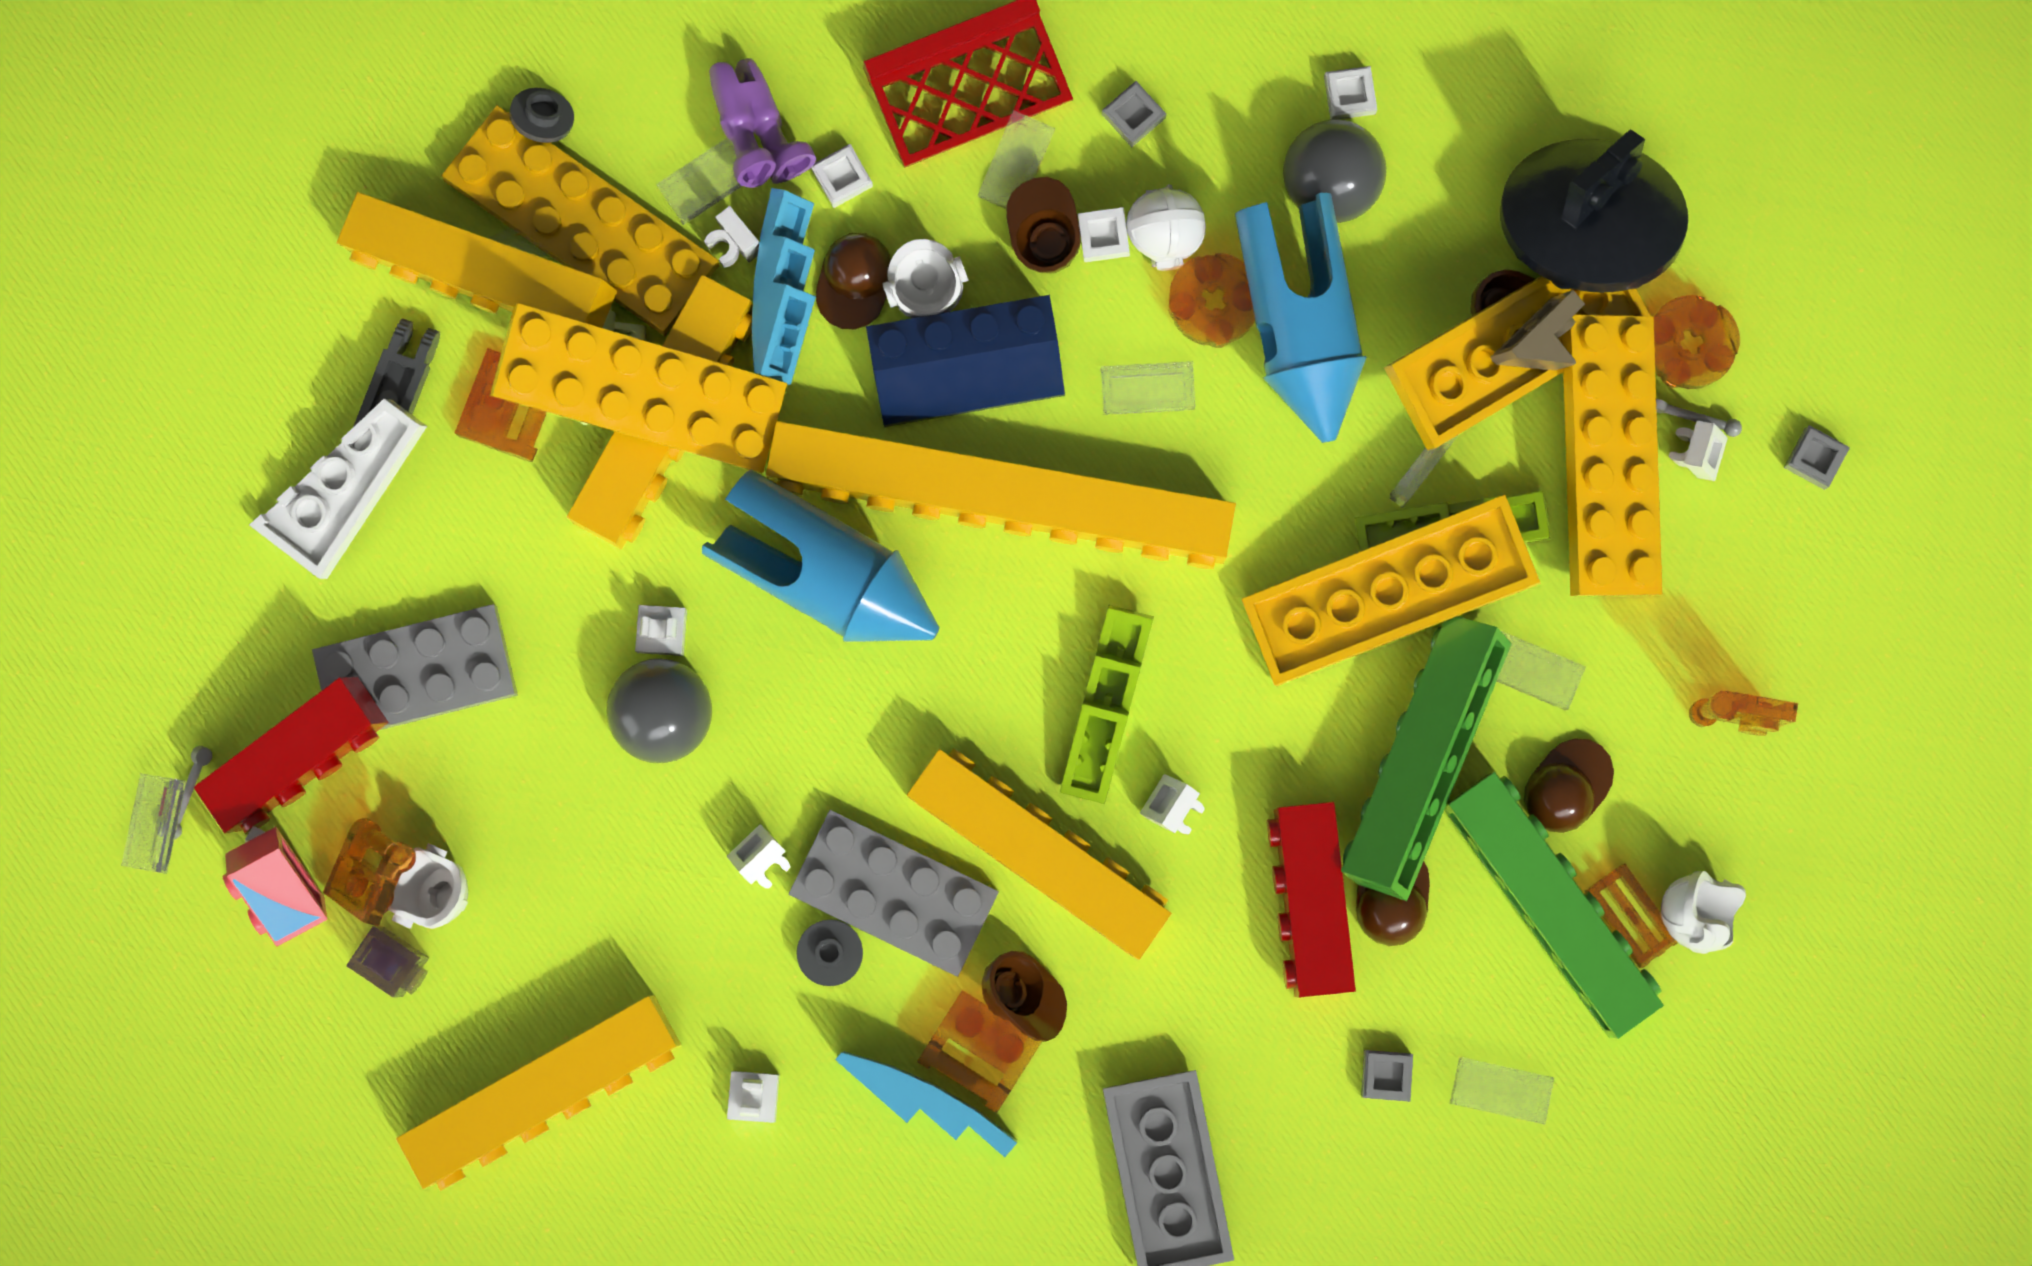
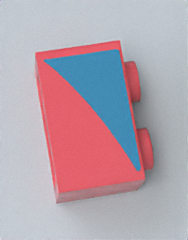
[223,827,327,946]

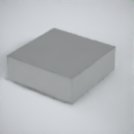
[1102,81,1166,147]
[1784,425,1850,490]
[1361,1050,1413,1102]

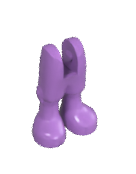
[709,58,816,188]

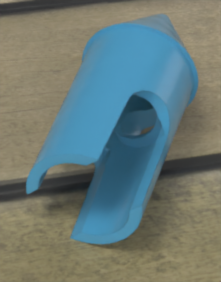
[1235,193,1367,443]
[702,470,940,642]

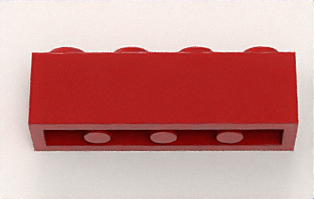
[193,677,389,834]
[1267,802,1356,998]

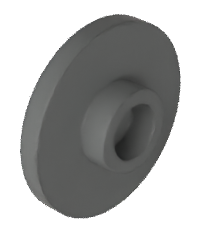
[509,88,574,143]
[797,920,863,986]

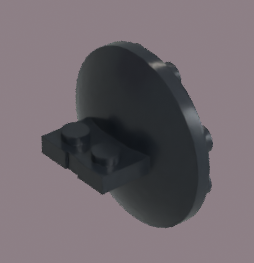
[1500,129,1688,293]

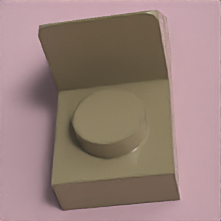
[1490,290,1585,370]

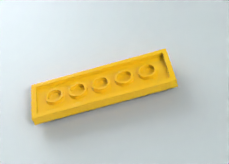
[441,105,719,337]
[1384,276,1650,450]
[490,303,787,473]
[1562,315,1662,596]
[1242,495,1541,686]

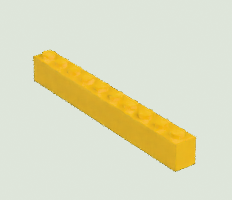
[766,421,1236,569]

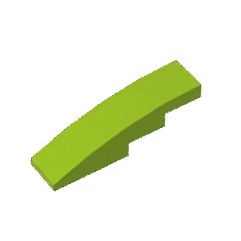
[1355,491,1551,552]
[1060,605,1154,804]

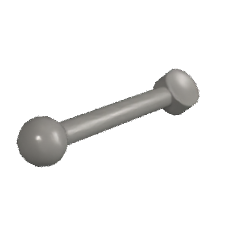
[1656,399,1742,437]
[163,746,212,840]

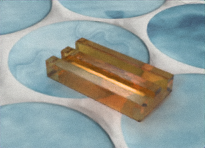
[1584,863,1678,968]

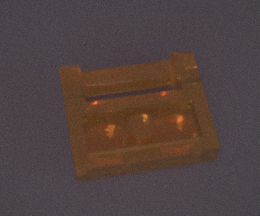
[455,348,547,462]
[1689,691,1798,736]
[323,818,416,927]
[917,990,1042,1113]

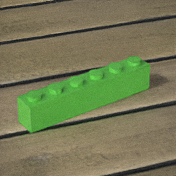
[1341,616,1512,901]
[1444,772,1664,1039]

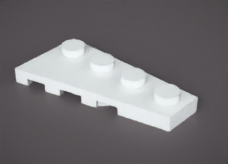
[249,399,427,579]

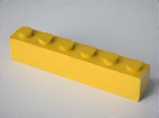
[337,192,617,328]
[567,275,753,550]
[907,748,1172,960]
[396,995,681,1191]

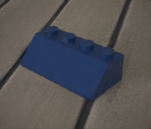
[866,295,1065,427]

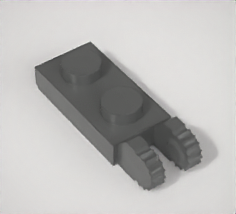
[353,319,440,427]

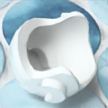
[1126,184,1206,271]
[882,239,969,318]
[386,843,468,929]
[1661,871,1746,954]

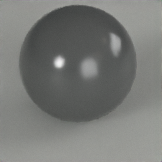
[1283,119,1387,223]
[606,659,712,763]

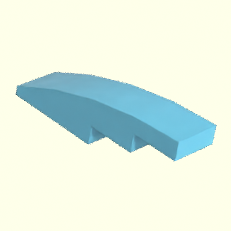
[752,188,816,385]
[835,1051,1017,1157]

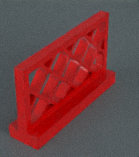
[863,0,1073,168]

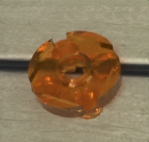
[1168,253,1255,348]
[1654,295,1740,389]

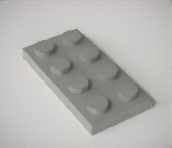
[312,604,518,730]
[788,810,999,977]
[1102,1070,1234,1266]

